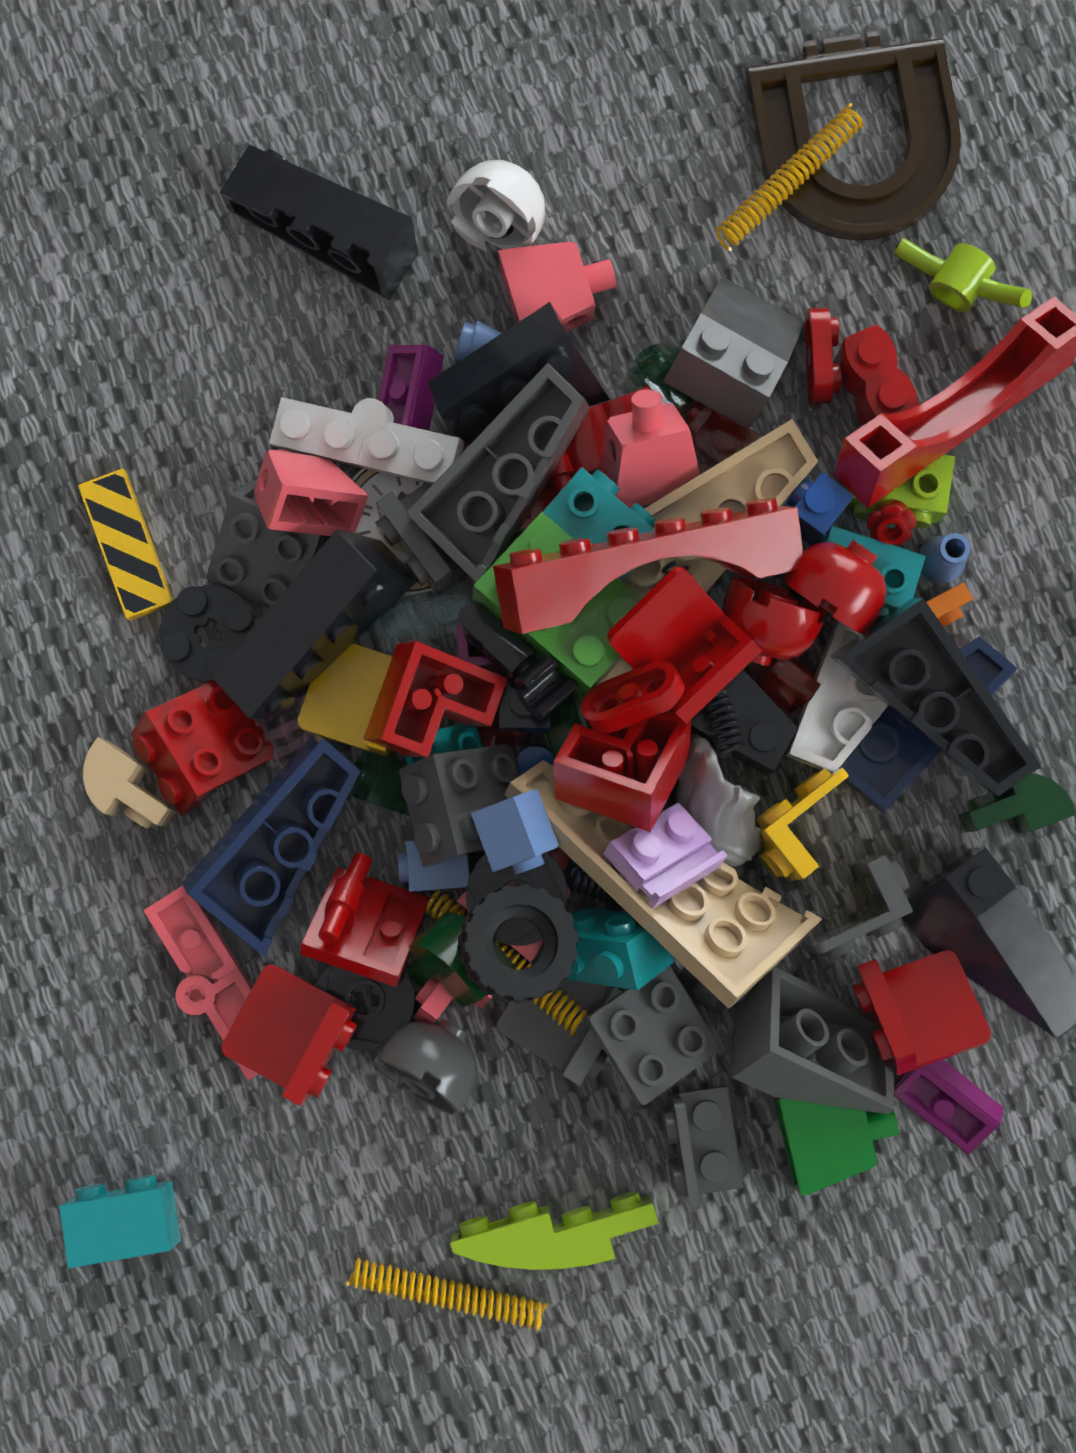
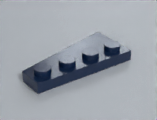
[838,636,1017,814]

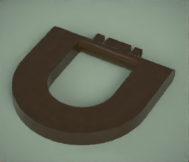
[746,31,961,241]

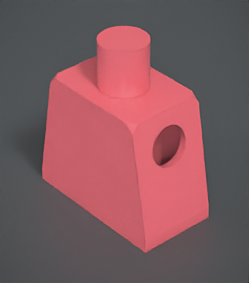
[498,242,617,330]
[599,390,700,508]
[254,449,368,536]

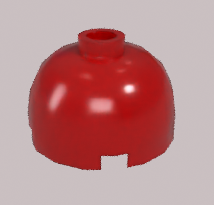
[783,539,887,635]
[722,576,828,666]

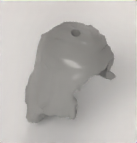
[676,734,762,867]

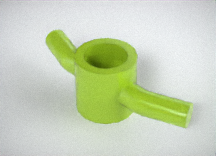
[894,238,1032,312]

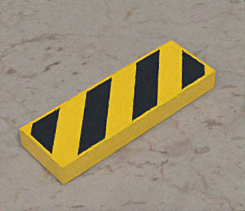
[78,468,173,621]

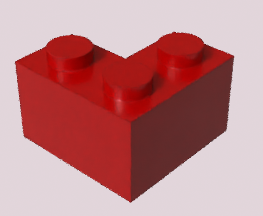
[363,641,508,757]
[553,711,691,832]

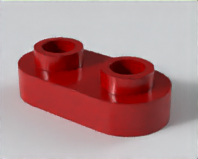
[804,308,842,404]
[581,660,685,733]

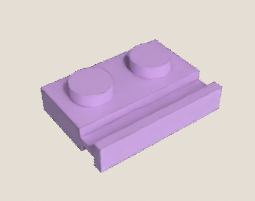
[603,803,728,909]

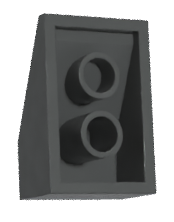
[663,276,805,430]
[732,967,895,1114]

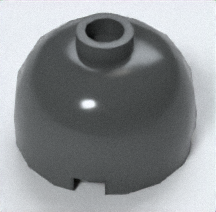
[374,1019,477,1116]

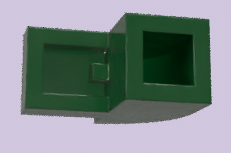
[405,912,515,1008]

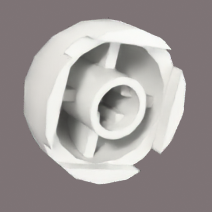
[447,160,545,252]

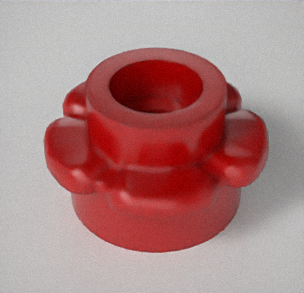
[866,499,916,546]

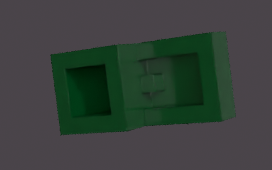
[958,773,1076,834]

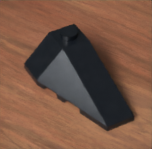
[902,847,1076,1038]

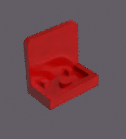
[606,567,762,724]
[131,680,275,816]
[852,950,991,1076]
[222,964,357,1106]

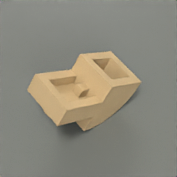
[83,737,177,829]

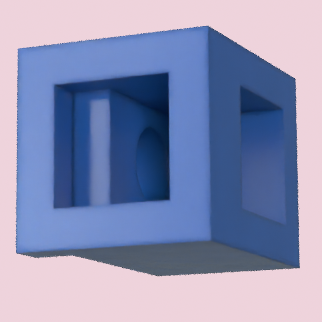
[785,472,854,546]

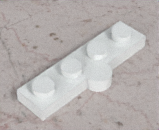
[269,397,465,485]

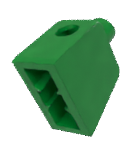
[774,1097,899,1196]

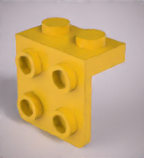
[298,643,392,758]
[755,767,849,881]

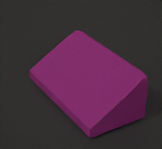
[378,344,444,431]
[894,1060,1004,1155]

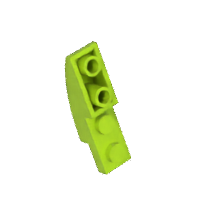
[450,1191,659,1270]

